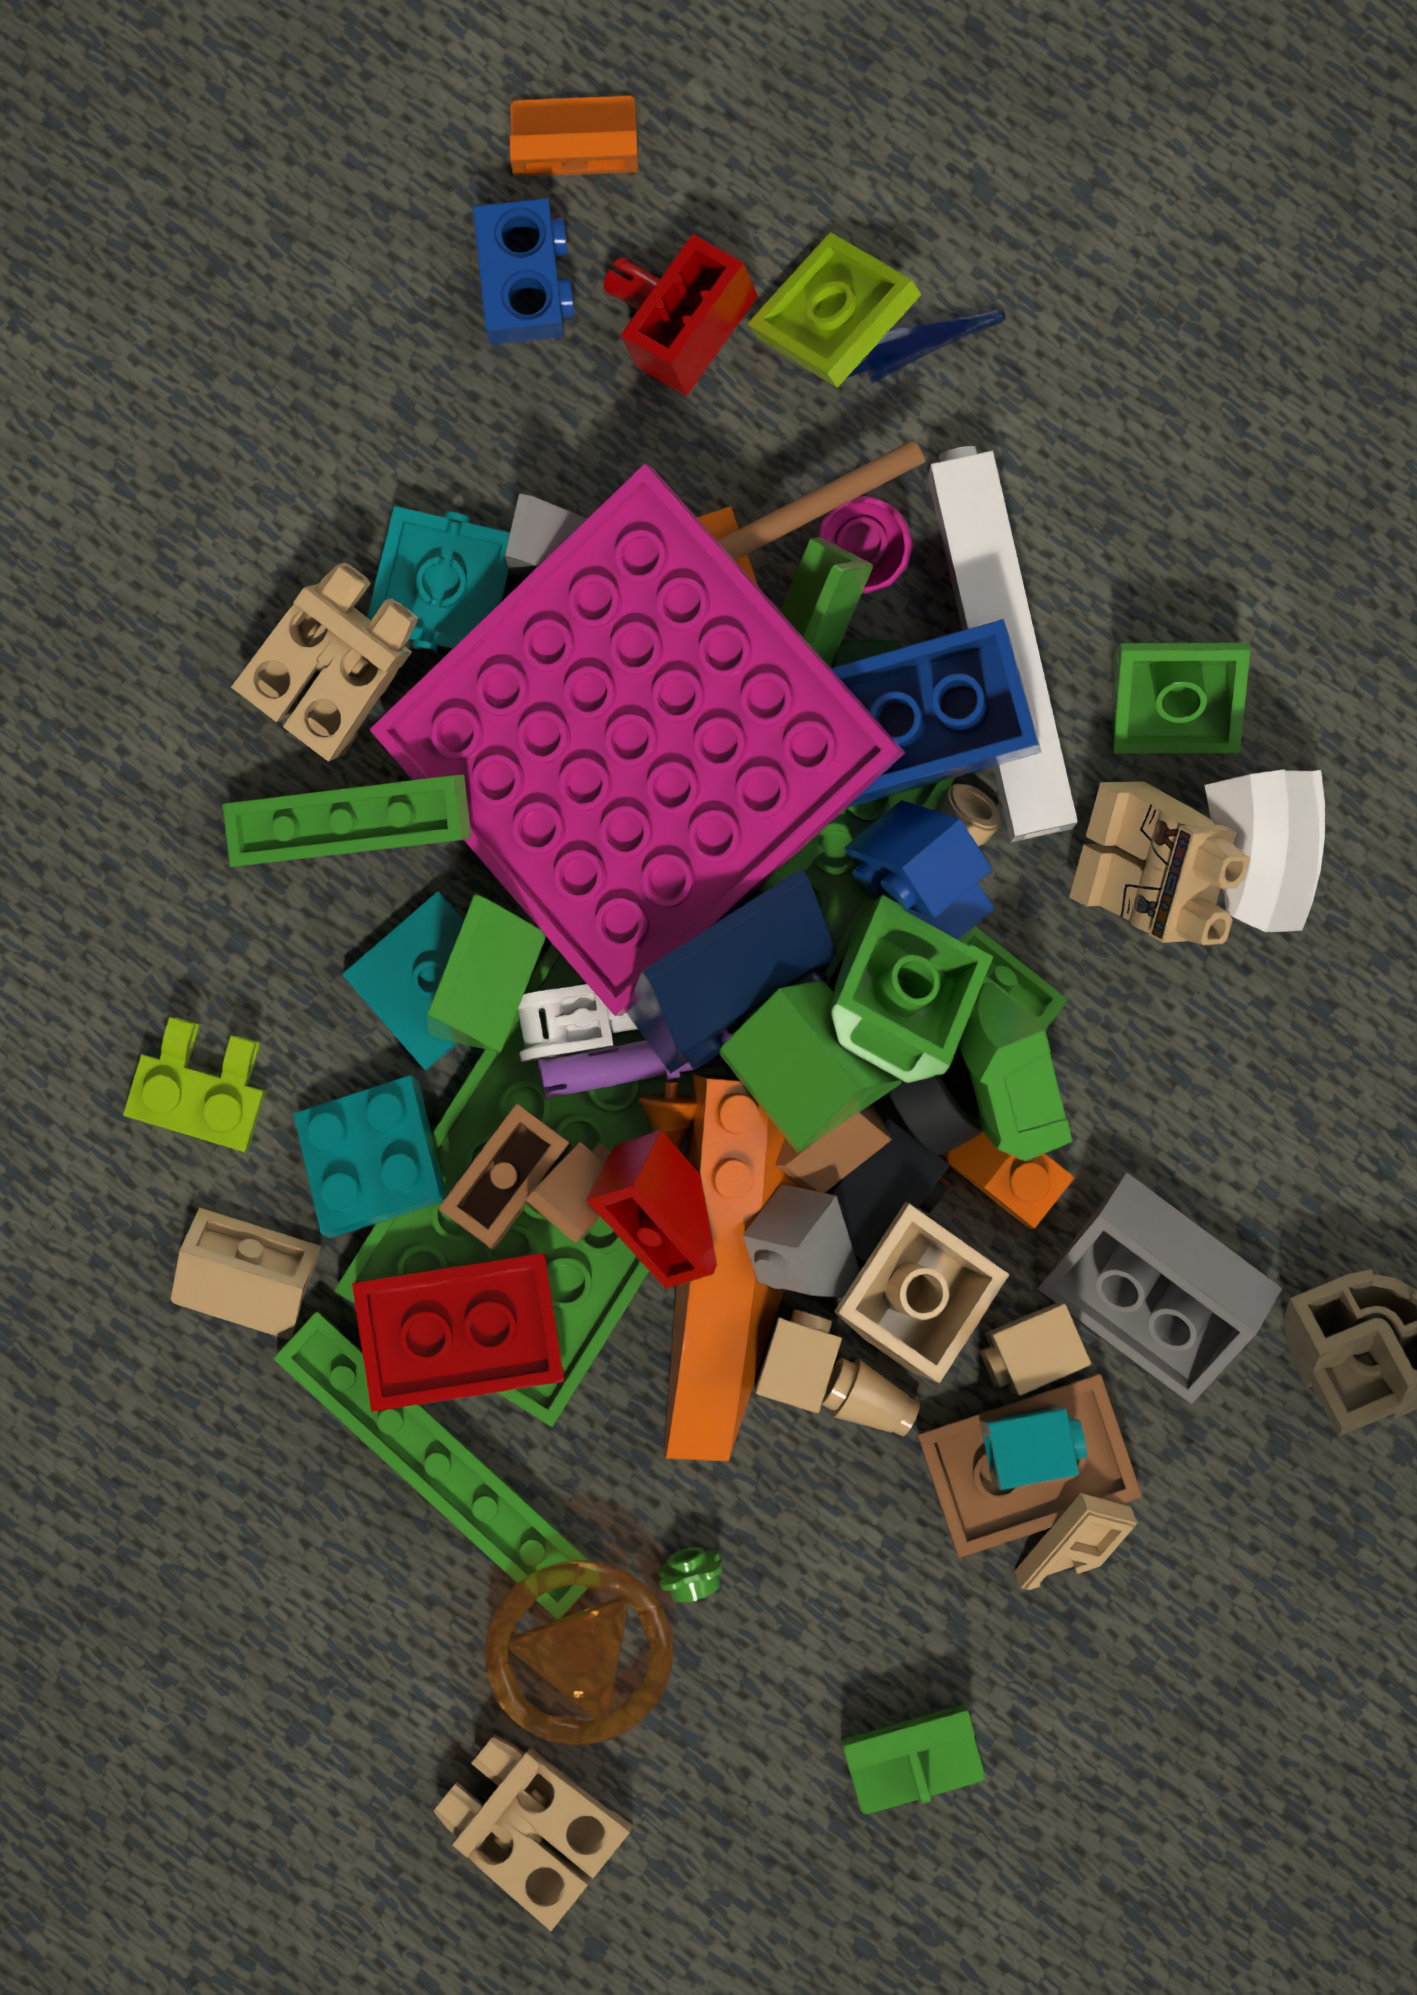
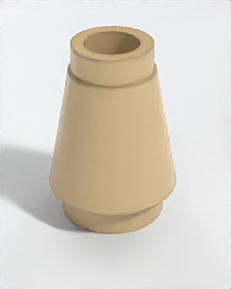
[822,1358,920,1437]

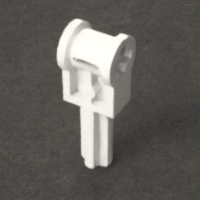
[518,984,638,1062]

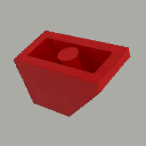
[586,1130,717,1289]

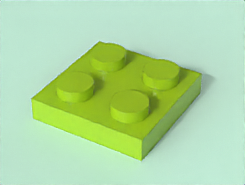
[747,232,922,388]

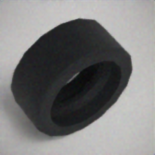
[888,1052,983,1155]

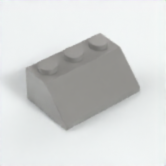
[1038,1173,1282,1404]

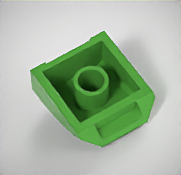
[832,895,993,1083]
[959,983,1073,1161]

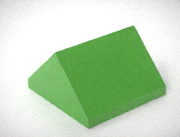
[1112,643,1251,754]
[427,894,546,1053]
[719,980,902,1154]

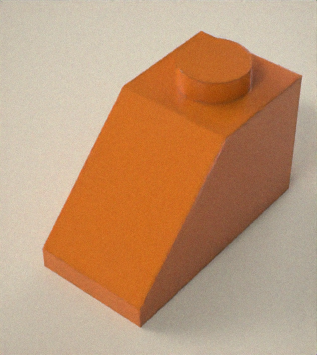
[937,1131,1075,1229]

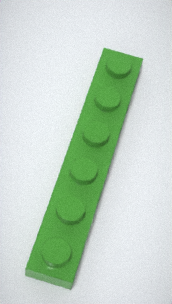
[273,1311,602,1621]

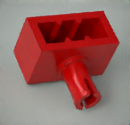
[603,234,758,397]

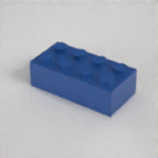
[831,619,1042,808]

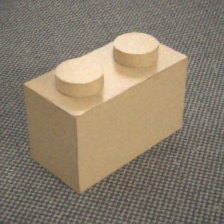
[980,1303,1092,1396]
[754,1309,842,1414]

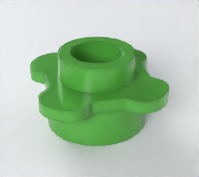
[658,1547,723,1602]

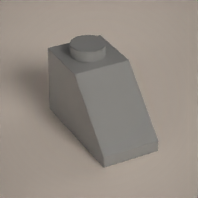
[505,493,588,581]
[742,1184,860,1297]

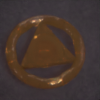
[484,1560,673,1746]

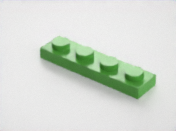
[222,774,472,867]

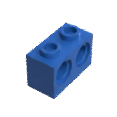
[473,198,574,345]

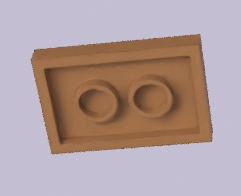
[917,1373,1142,1558]

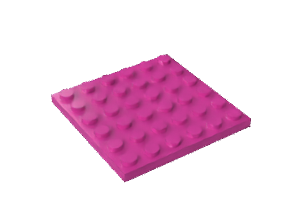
[369,464,905,1016]

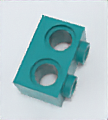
[979,1405,1087,1490]

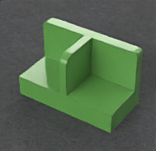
[841,1704,985,1814]

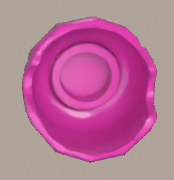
[817,496,913,594]

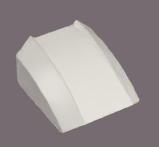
[1205,769,1325,932]

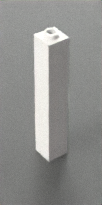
[927,446,1078,842]

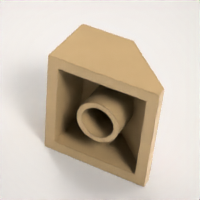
[834,1203,1010,1383]

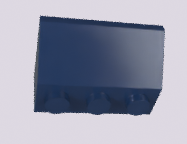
[626,869,836,1074]

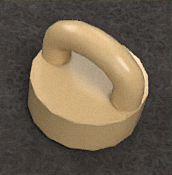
[935,784,1001,847]

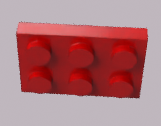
[352,1253,565,1412]

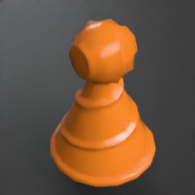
[639,1081,697,1149]

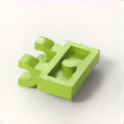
[123,1017,266,1152]

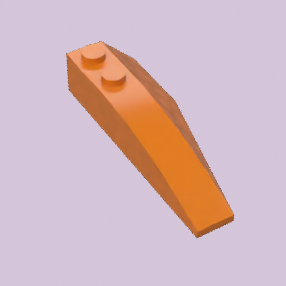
[664,1074,804,1461]

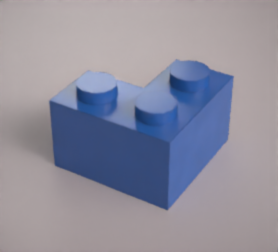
[844,800,994,940]

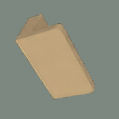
[171,1207,321,1339]

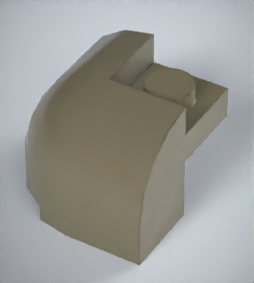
[1284,1269,1417,1437]

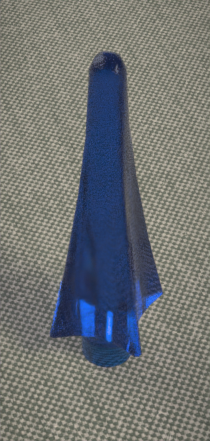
[847,309,1005,384]

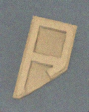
[1014,1493,1138,1590]

